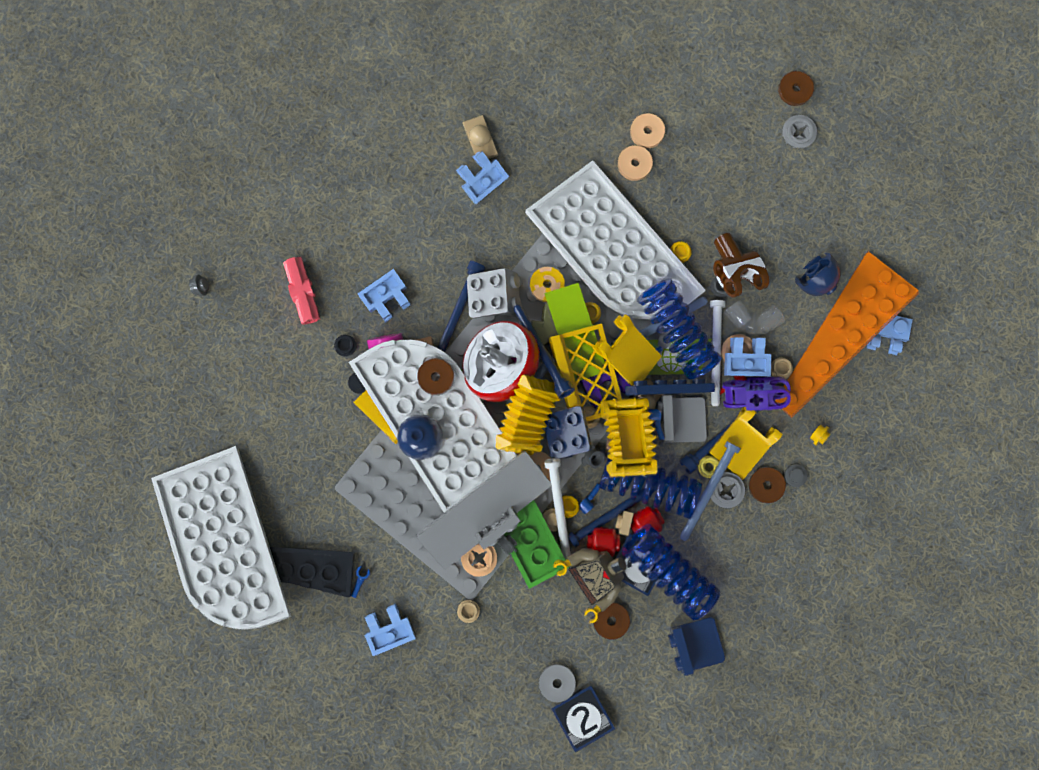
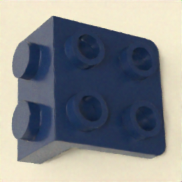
[544,406,592,459]
[668,617,725,676]

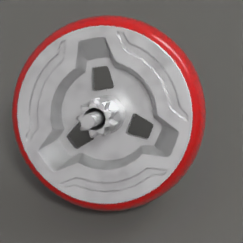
[462,321,539,402]

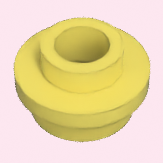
[698,456,719,478]

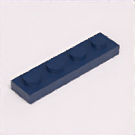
[625,379,715,395]

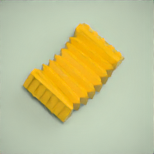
[496,375,560,455]
[600,397,657,477]

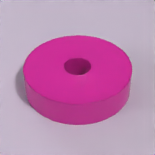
[367,333,403,349]

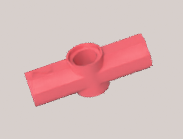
[283,257,320,325]

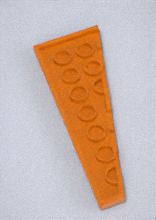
[775,252,919,418]

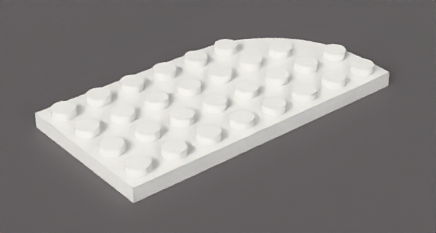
[525,160,706,319]
[349,339,516,513]
[151,446,291,629]

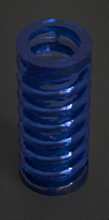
[637,278,721,379]
[598,453,703,520]
[622,524,721,620]

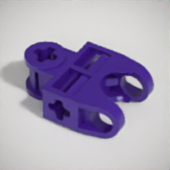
[722,377,791,411]

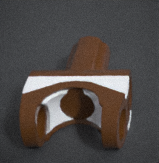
[713,233,769,298]

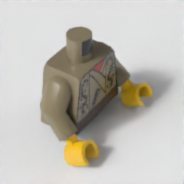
[553,549,627,623]

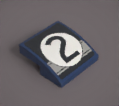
[616,534,670,596]
[552,686,615,753]

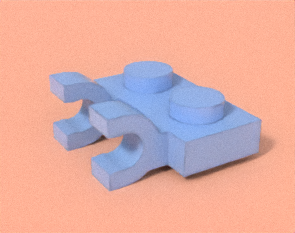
[456,151,509,204]
[358,269,410,322]
[866,316,912,355]
[724,337,771,376]
[365,604,416,656]

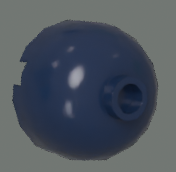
[795,253,841,296]
[397,414,443,460]

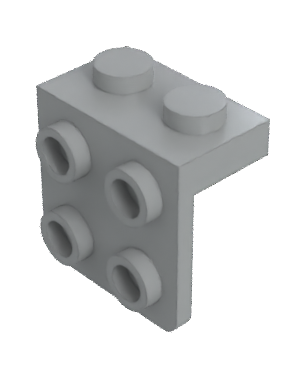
[467,268,522,318]
[657,395,707,443]

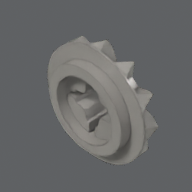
[782,115,817,149]
[711,472,745,508]

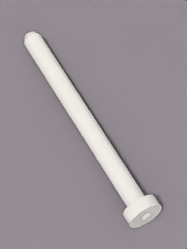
[710,300,726,406]
[544,458,571,560]

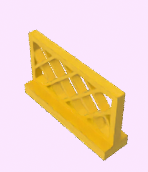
[548,323,622,422]

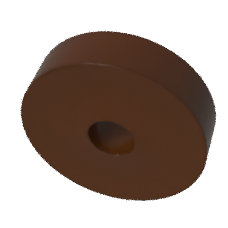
[778,71,814,106]
[417,358,454,396]
[749,467,786,503]
[593,602,630,640]

